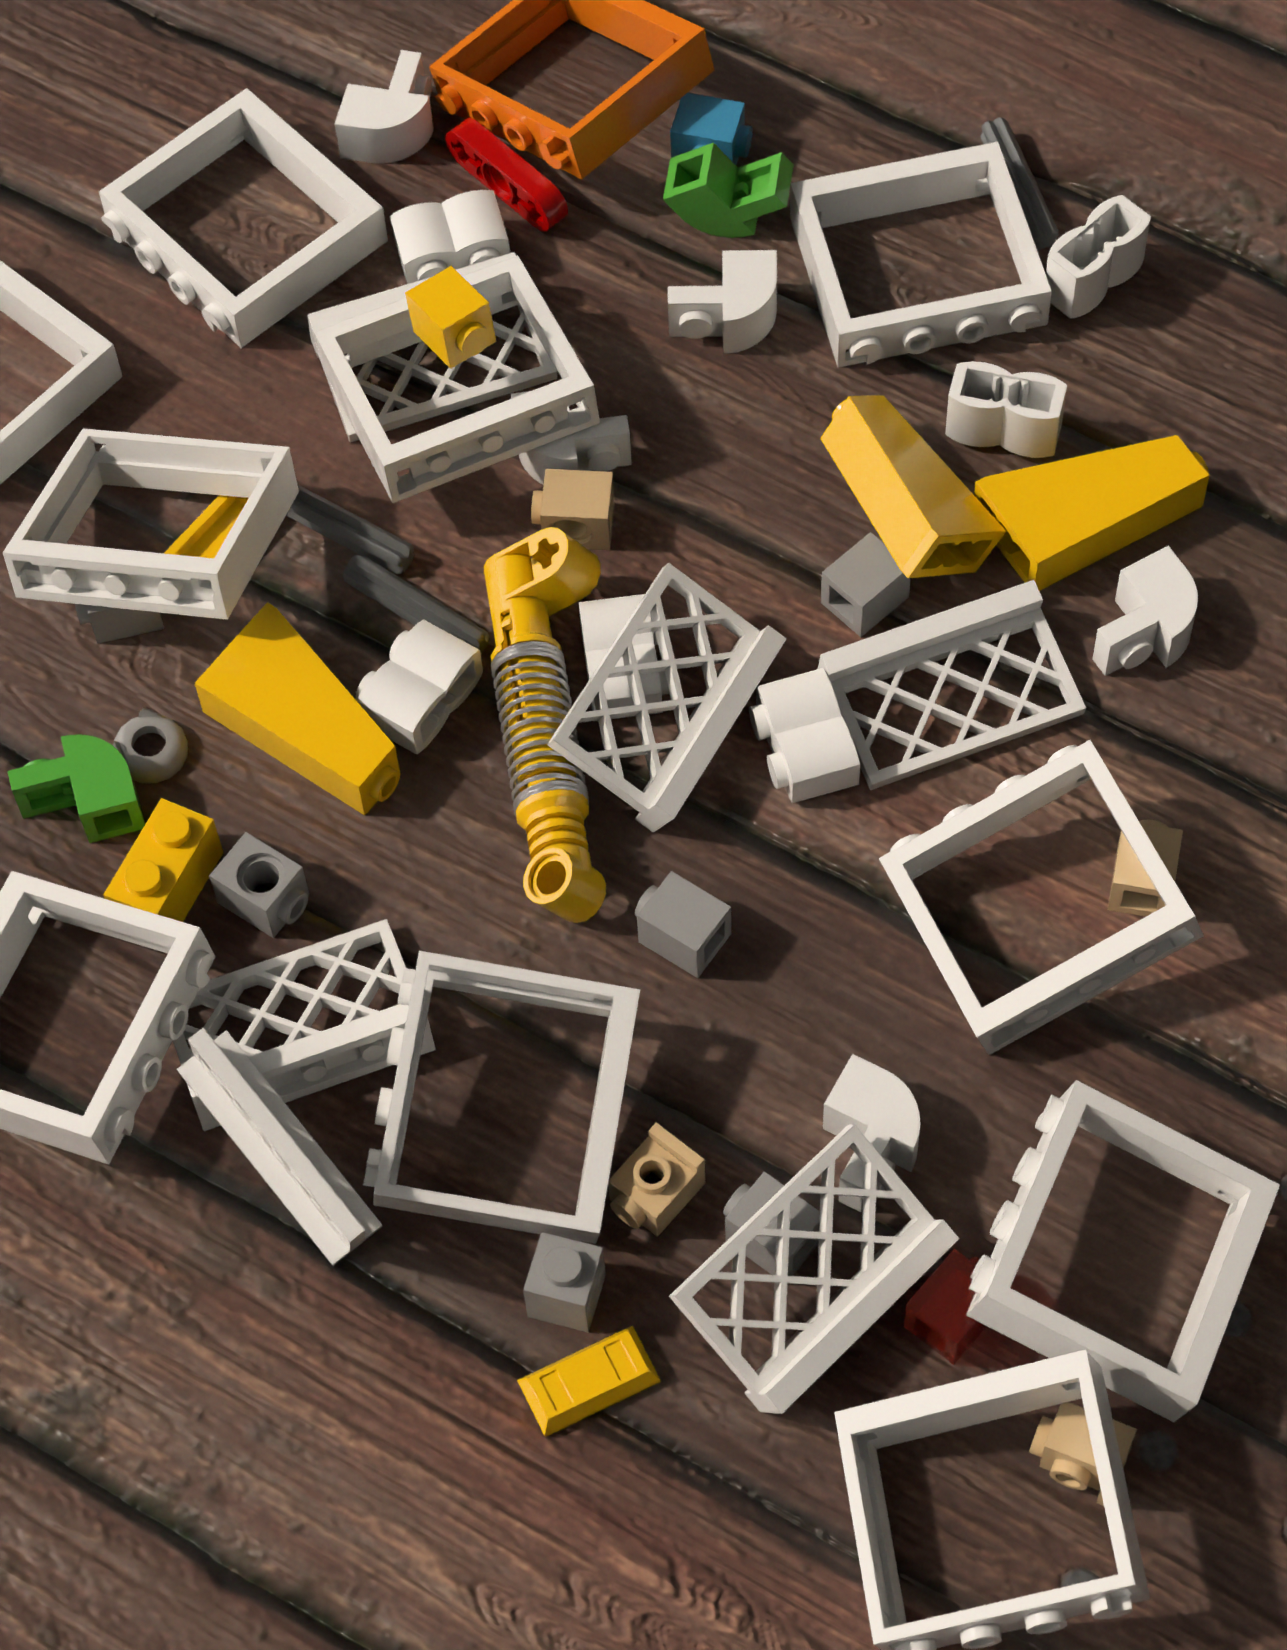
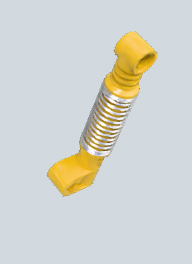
[483,527,606,923]

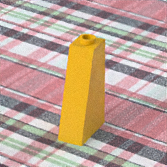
[820,395,1006,578]
[974,435,1209,591]
[195,602,400,816]

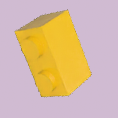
[103,798,224,922]

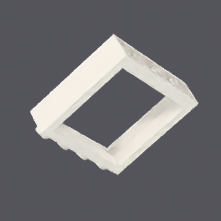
[99,88,388,348]
[790,142,1052,368]
[314,255,600,503]
[0,261,123,485]
[3,429,299,620]
[879,740,1204,1055]
[0,871,216,1164]
[363,951,640,1244]
[966,1080,1280,1422]
[834,1349,1150,1650]

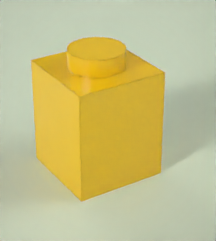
[405,266,497,369]

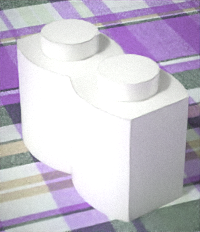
[390,190,510,284]
[1046,195,1151,319]
[945,362,1067,458]
[579,594,669,721]
[356,619,483,754]
[749,668,860,803]

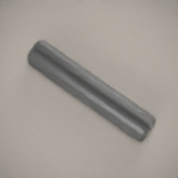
[981,117,1059,251]
[286,484,415,574]
[342,555,490,655]

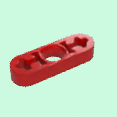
[445,118,568,232]

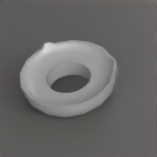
[113,707,188,783]

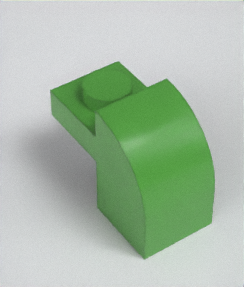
[663,142,794,238]
[7,734,145,843]

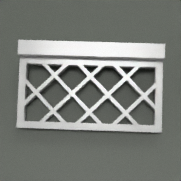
[307,252,557,442]
[547,562,786,833]
[818,580,1086,790]
[173,919,436,1131]
[177,1028,382,1266]
[669,1124,960,1414]

